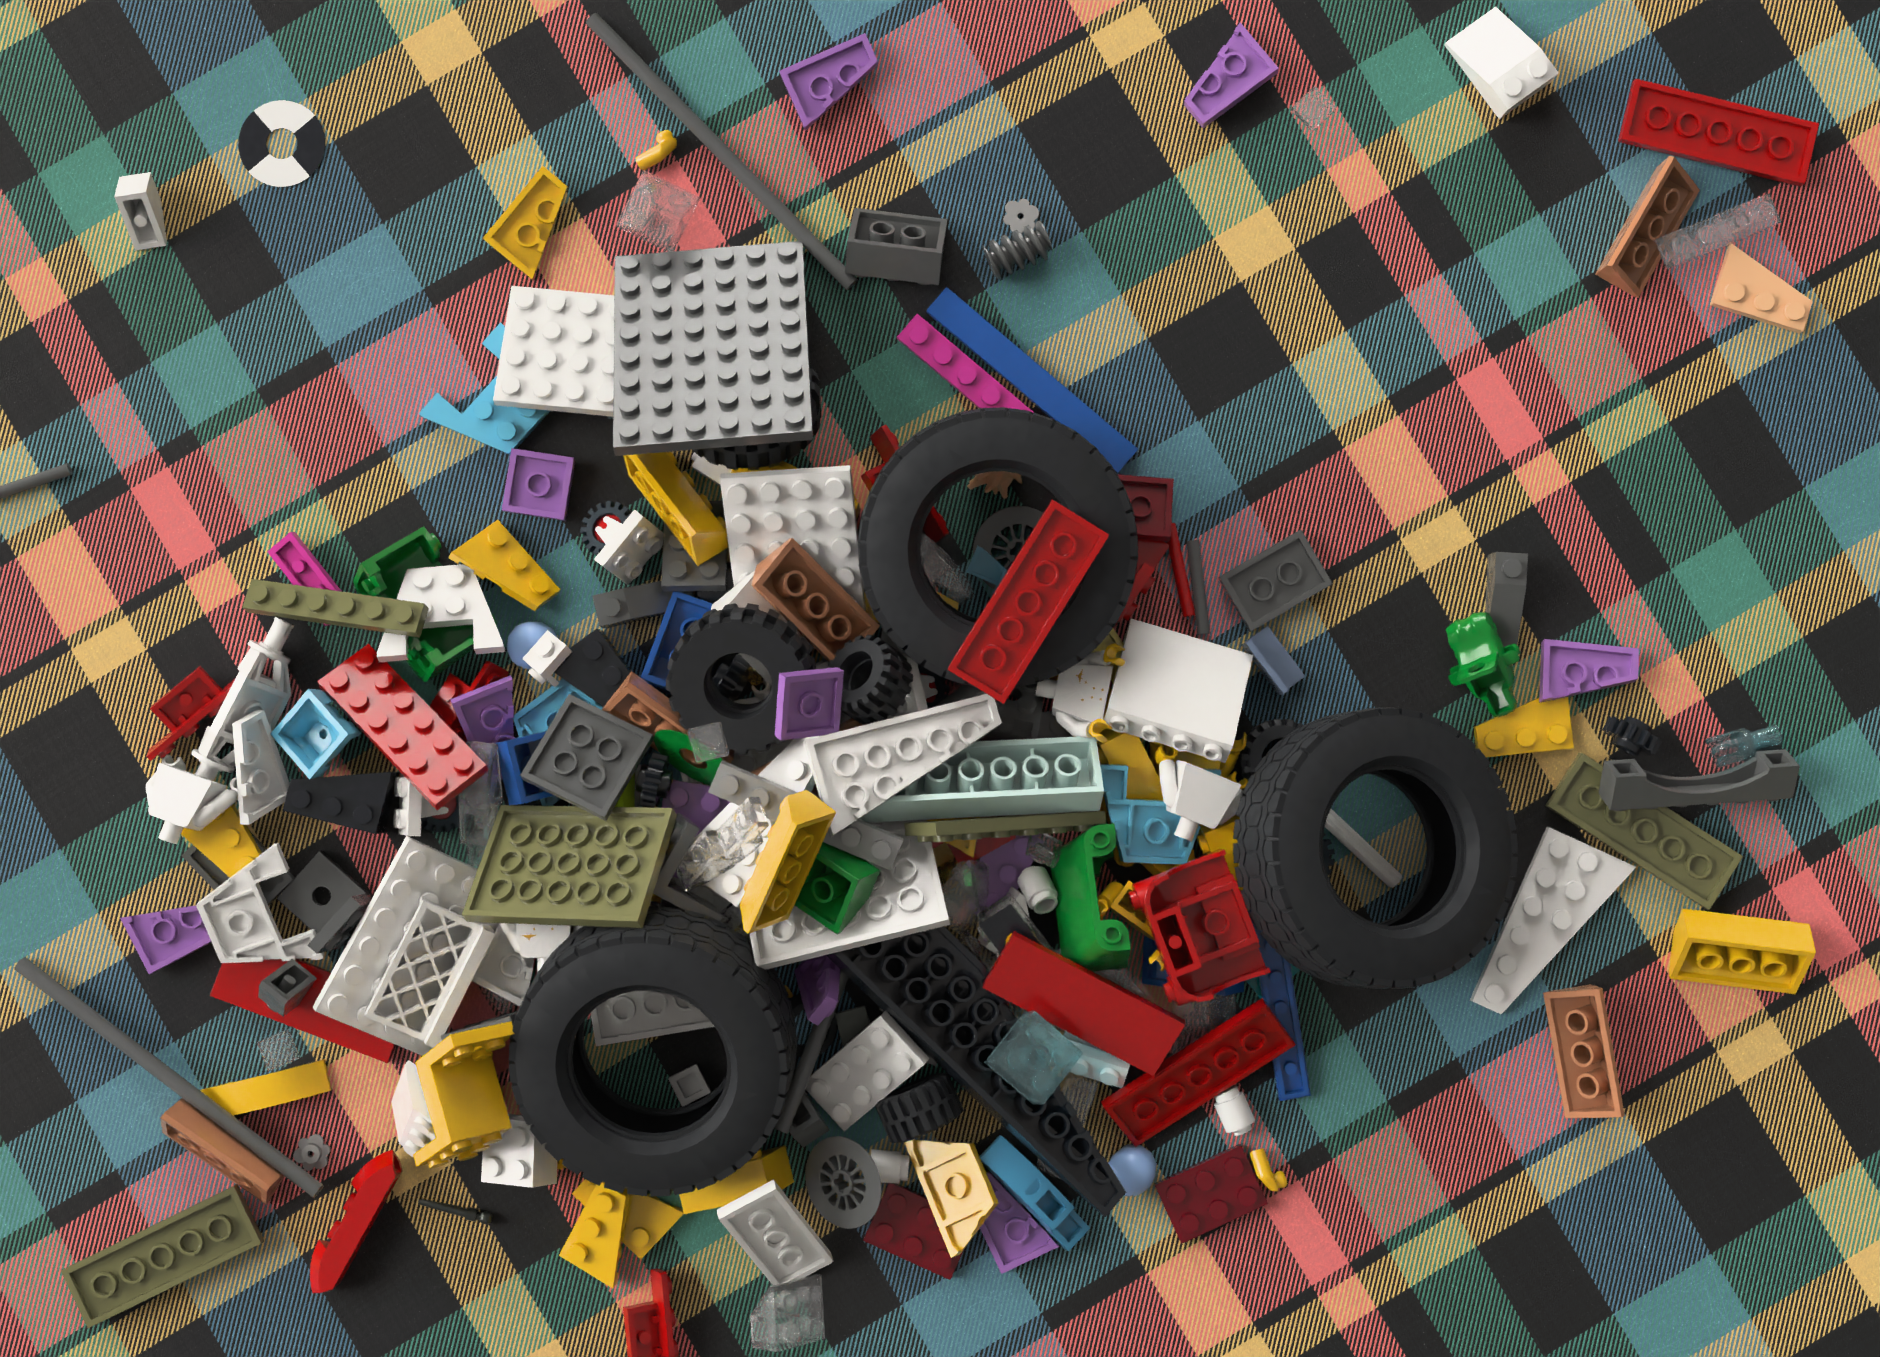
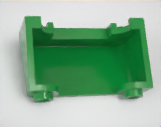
[353,526,498,682]
[1051,823,1131,972]

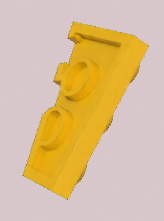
[483,166,568,280]

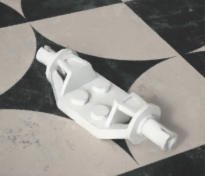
[191,617,294,781]

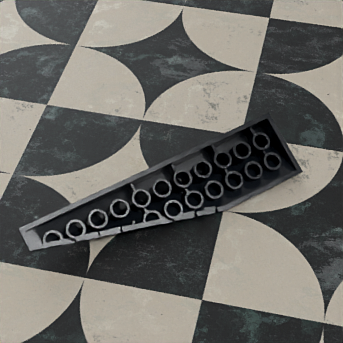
[826,926,1126,1217]

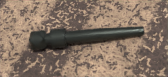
[418,1199,493,1224]

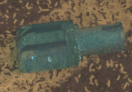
[1705,724,1782,768]

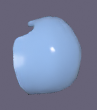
[507,621,558,669]
[1108,1144,1157,1197]

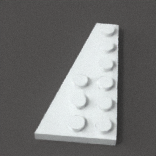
[804,694,1002,837]
[679,735,823,908]
[1470,827,1636,1014]

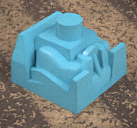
[270,689,361,779]

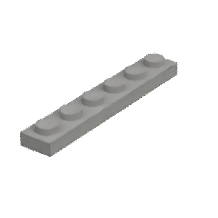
[708,760,904,870]

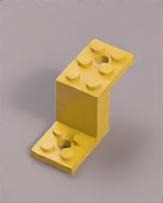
[413,1021,515,1169]

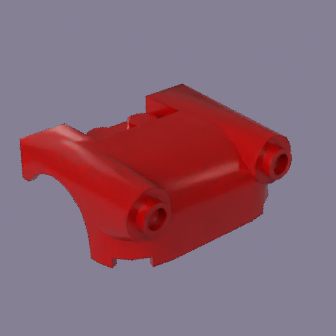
[1128,849,1271,1007]

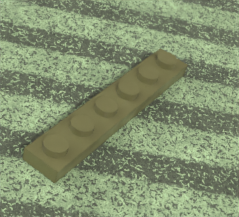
[242,579,429,638]

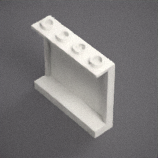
[1103,618,1253,763]

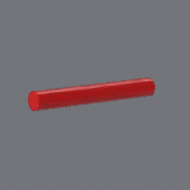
[1167,523,1195,618]

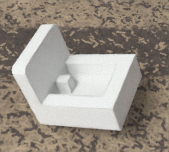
[522,630,572,687]

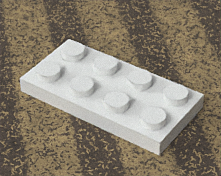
[806,1011,930,1131]
[717,1179,834,1291]

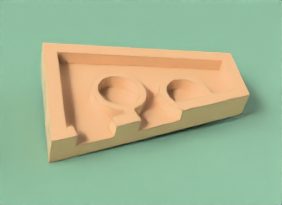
[1710,244,1813,334]

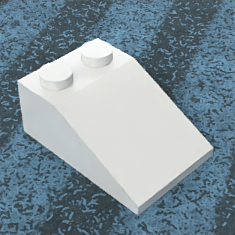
[1444,7,1559,120]

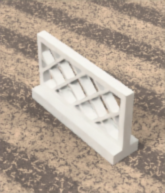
[364,899,495,1048]

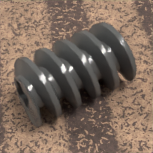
[982,220,1053,280]

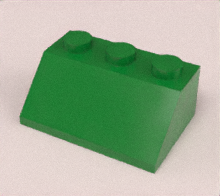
[795,842,880,935]

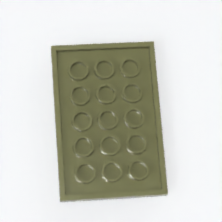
[462,805,677,928]

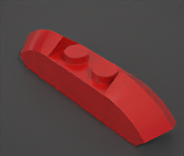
[310,1150,403,1293]

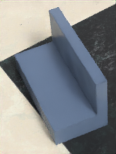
[1241,626,1305,696]

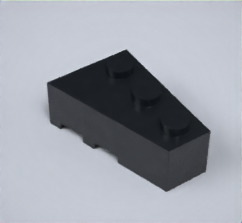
[554,628,632,707]
[283,772,400,834]

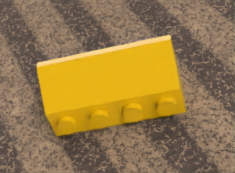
[623,452,729,566]
[740,790,836,934]
[1669,909,1816,994]

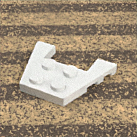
[377,564,505,662]
[196,843,325,963]

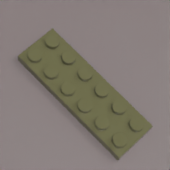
[1545,753,1743,910]
[904,811,1106,842]
[61,1184,264,1328]

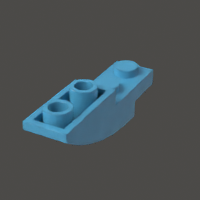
[979,1135,1090,1251]

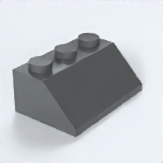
[845,208,947,285]

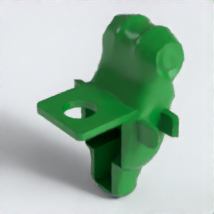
[1445,612,1521,717]

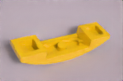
[200,1059,332,1116]

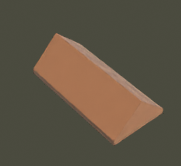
[1595,156,1700,298]
[751,538,880,662]
[602,671,734,785]
[1543,984,1625,1118]
[160,1098,285,1205]

